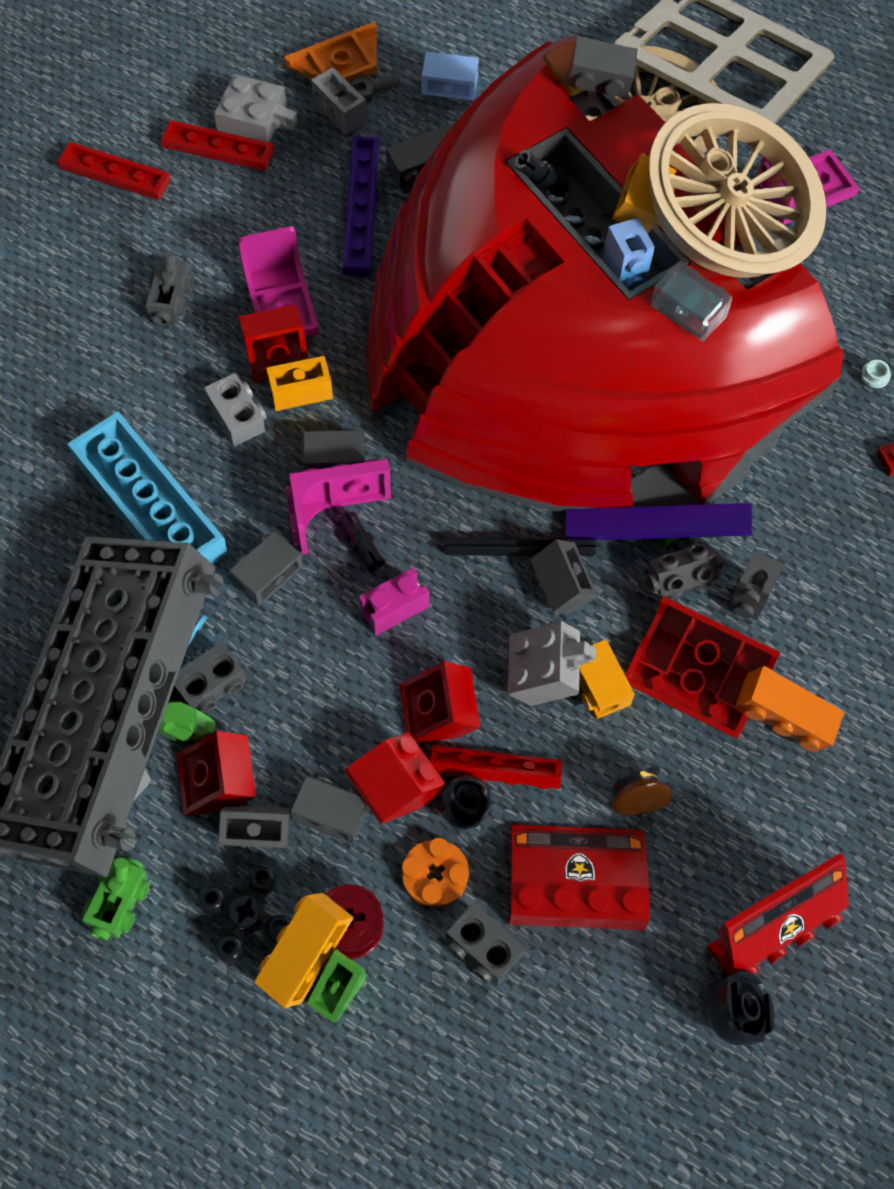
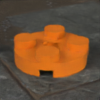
[402,838,469,908]

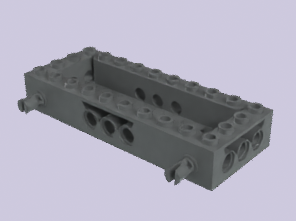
[0,536,223,878]

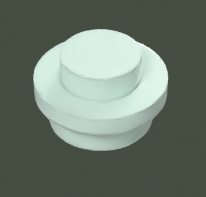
[861,360,891,388]

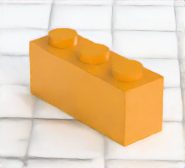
[254,893,354,1008]

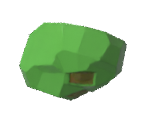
[158,700,216,742]

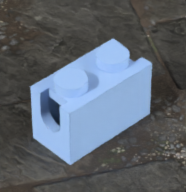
[422,52,479,100]
[602,217,655,291]

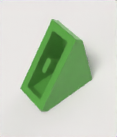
[307,949,366,1024]

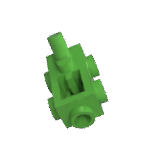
[82,857,150,941]

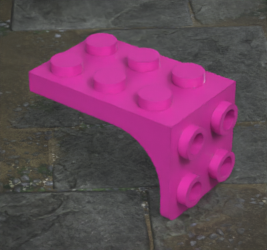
[755,149,859,225]
[238,226,320,337]
[285,459,391,554]

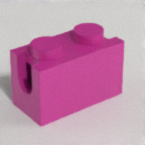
[359,567,429,636]

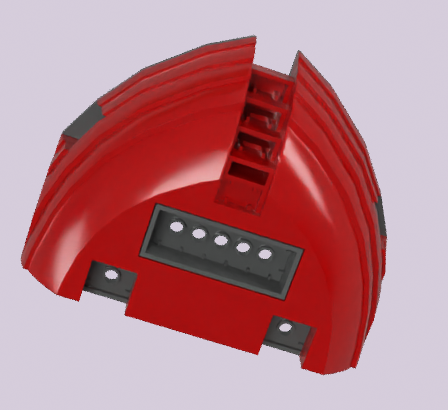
[365,36,843,512]

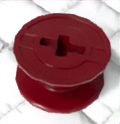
[325,884,384,960]

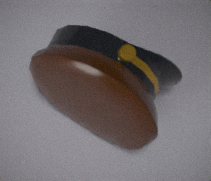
[610,766,672,816]

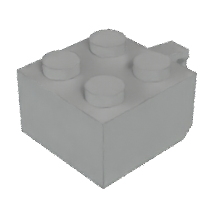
[214,74,298,142]
[507,620,596,706]

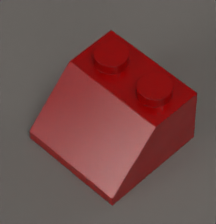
[238,304,309,383]
[399,661,481,743]
[176,731,256,816]
[344,732,445,825]

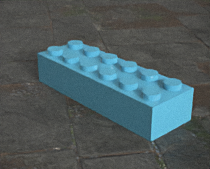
[67,412,228,565]

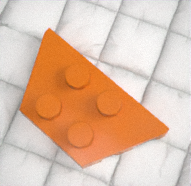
[284,21,377,84]

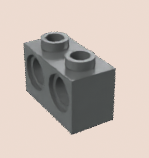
[173,641,247,713]
[446,902,526,986]

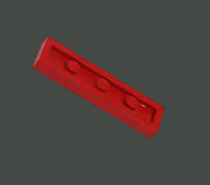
[161,120,274,171]
[57,142,171,200]
[430,745,562,789]

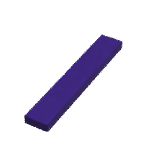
[342,136,380,275]
[565,503,752,540]

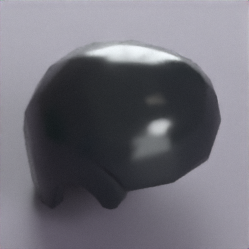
[441,774,491,830]

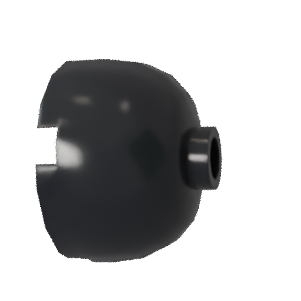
[705,971,775,1045]

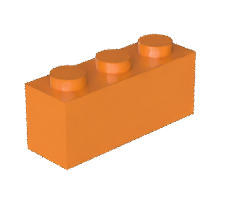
[735,666,844,752]

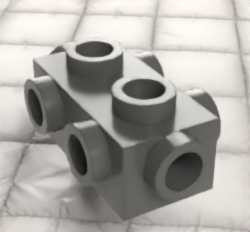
[143,251,194,326]
[647,540,724,599]

